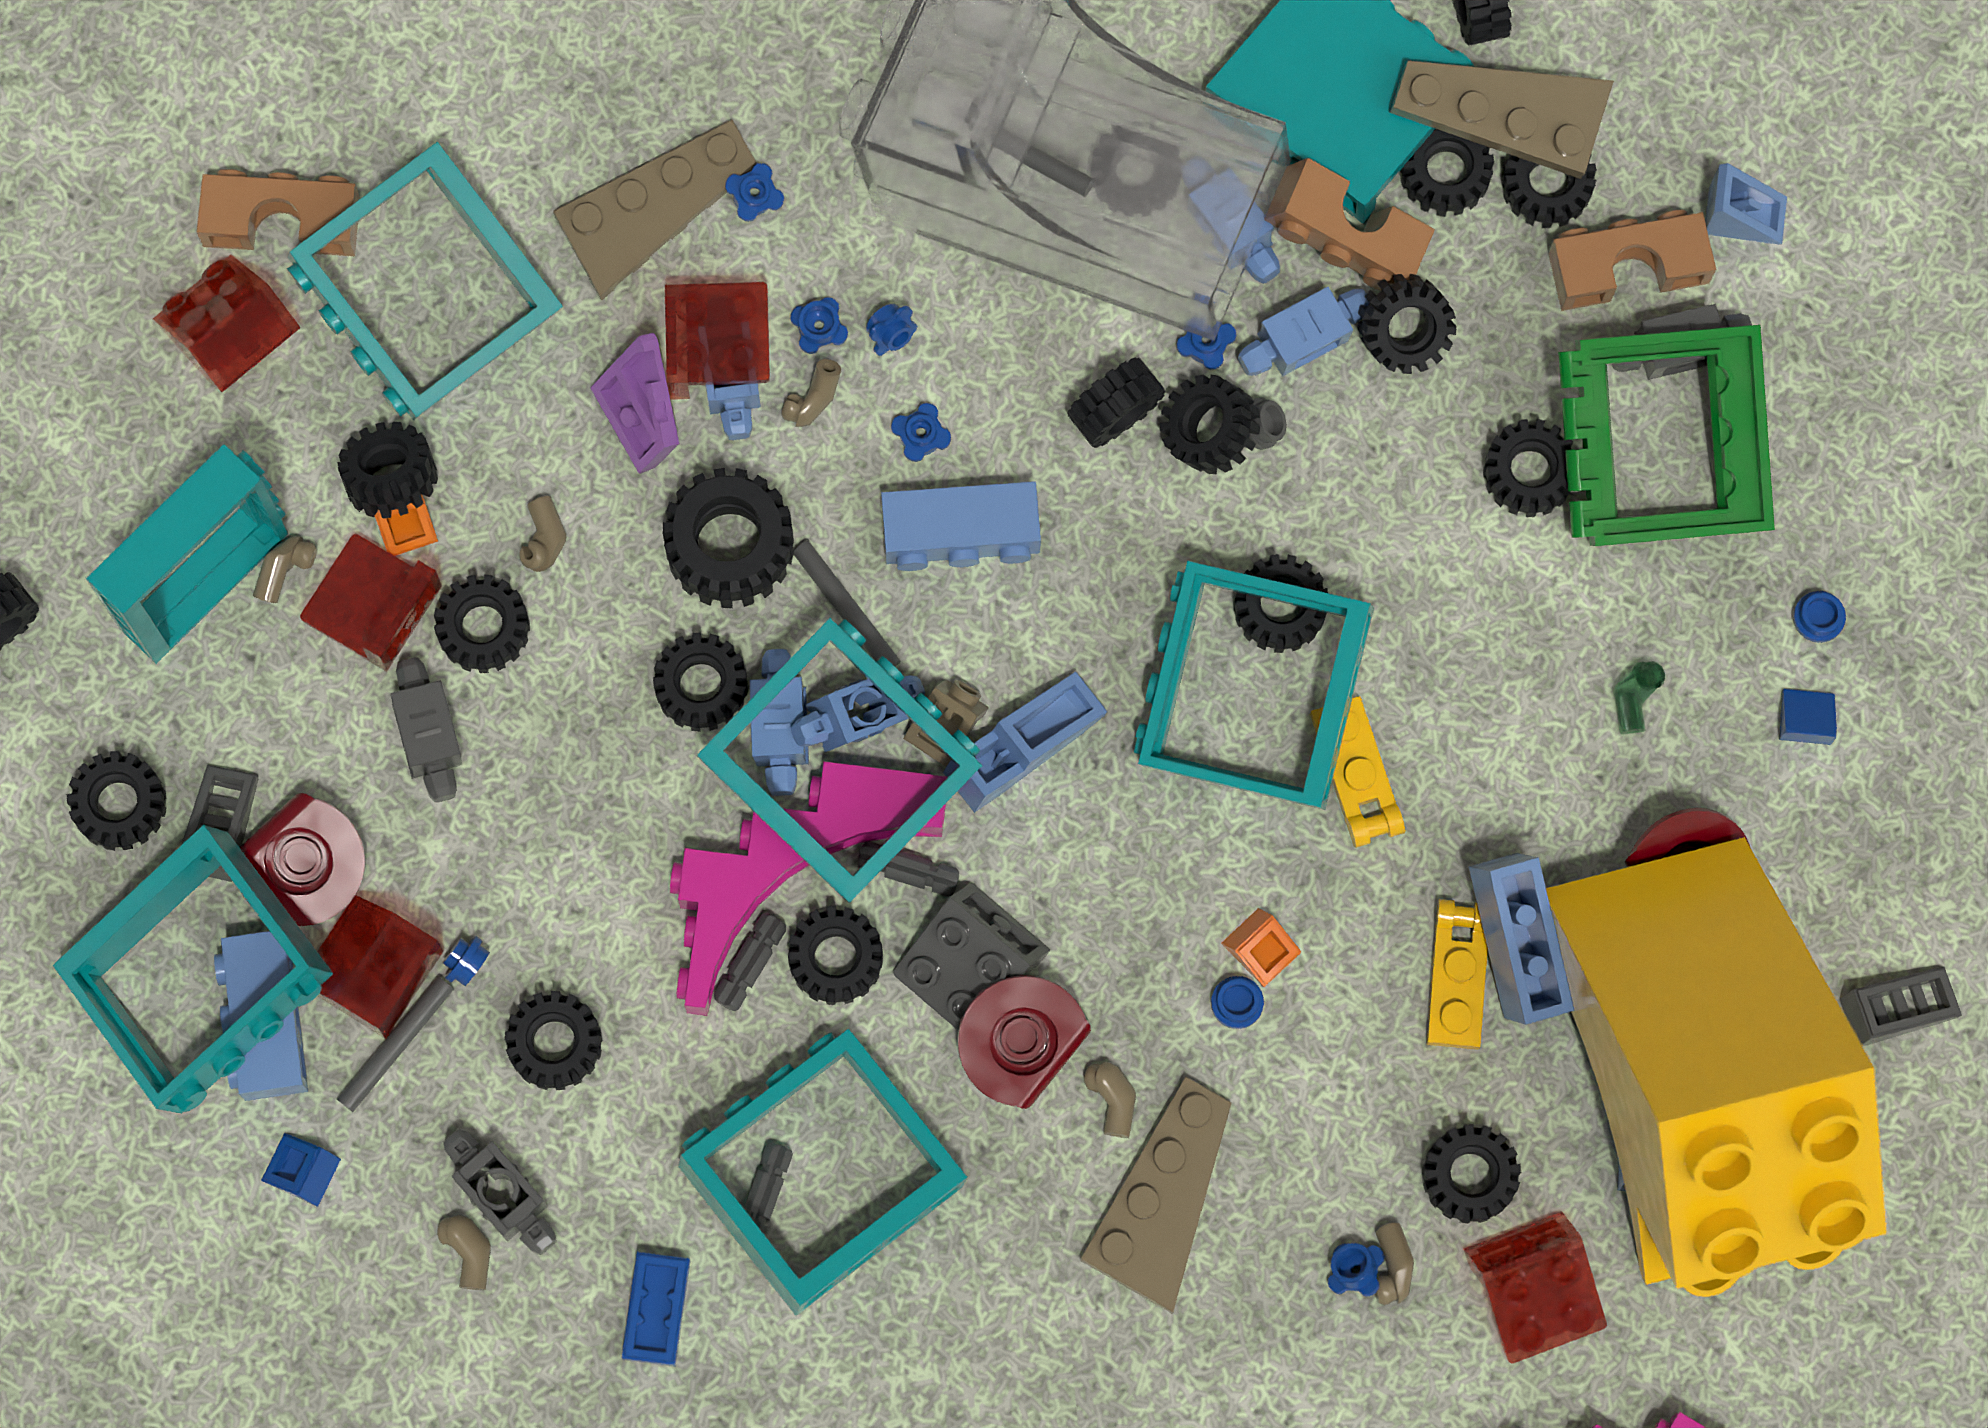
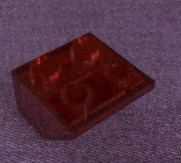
[153,255,301,393]
[317,895,444,1039]

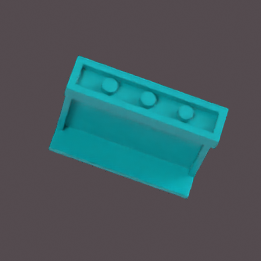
[1205,0,1475,224]

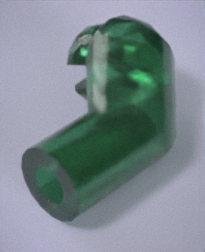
[1614,661,1665,735]

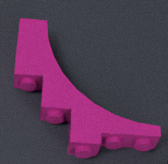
[670,762,948,1016]

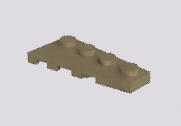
[1389,61,1614,179]
[553,120,756,301]
[1080,1077,1232,1314]

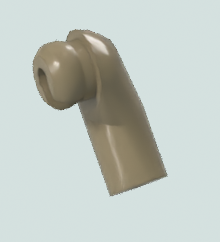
[519,496,567,572]
[253,536,317,603]
[1084,1062,1136,1138]
[437,1215,491,1291]
[1375,1223,1414,1305]

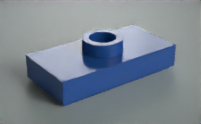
[622,1252,691,1367]

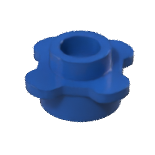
[725,163,784,222]
[791,297,848,354]
[866,304,917,356]
[1177,311,1236,370]
[891,403,951,462]
[1328,1243,1385,1297]

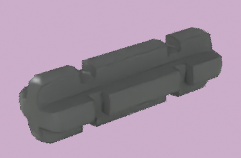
[857,841,959,897]
[714,913,786,1011]
[744,1143,793,1235]

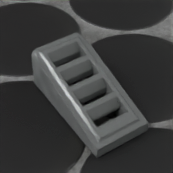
[181,765,259,882]
[1839,966,1962,1046]

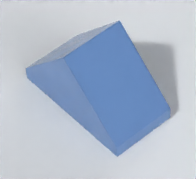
[1705,163,1787,245]

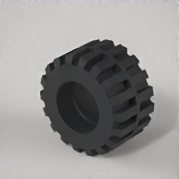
[662,468,794,609]

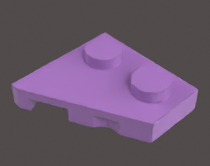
[590,333,679,474]

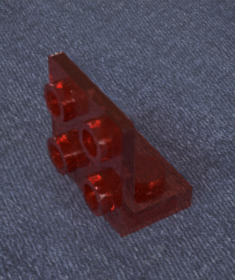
[665,282,770,400]
[300,534,442,672]
[1463,1211,1607,1364]

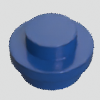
[1793,591,1846,643]
[443,936,490,986]
[1211,976,1264,1029]

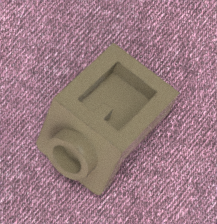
[903,680,989,767]

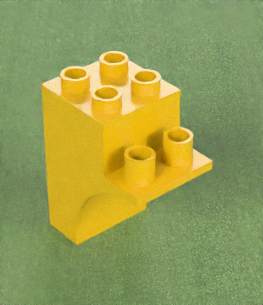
[1546,837,1887,1297]

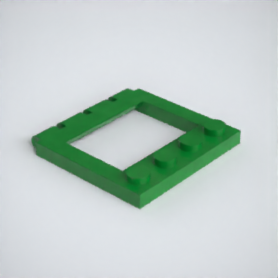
[1558,325,1775,546]

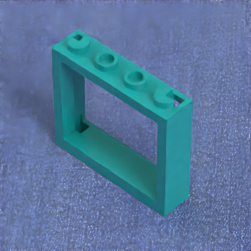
[287,142,563,421]
[86,444,288,664]
[1134,561,1374,810]
[697,618,982,903]
[53,825,334,1114]
[678,1029,968,1316]

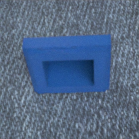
[1779,689,1837,745]
[261,1133,341,1207]

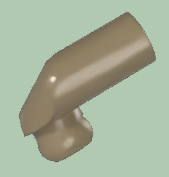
[781,359,841,427]

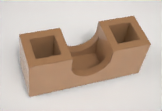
[1264,158,1435,291]
[197,169,360,256]
[1548,210,1716,311]

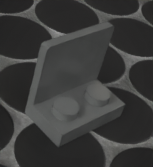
[894,883,1050,1030]

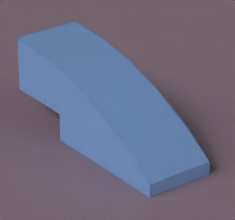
[943,672,1107,813]

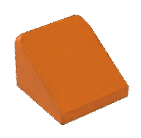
[375,494,438,558]
[1221,908,1301,987]

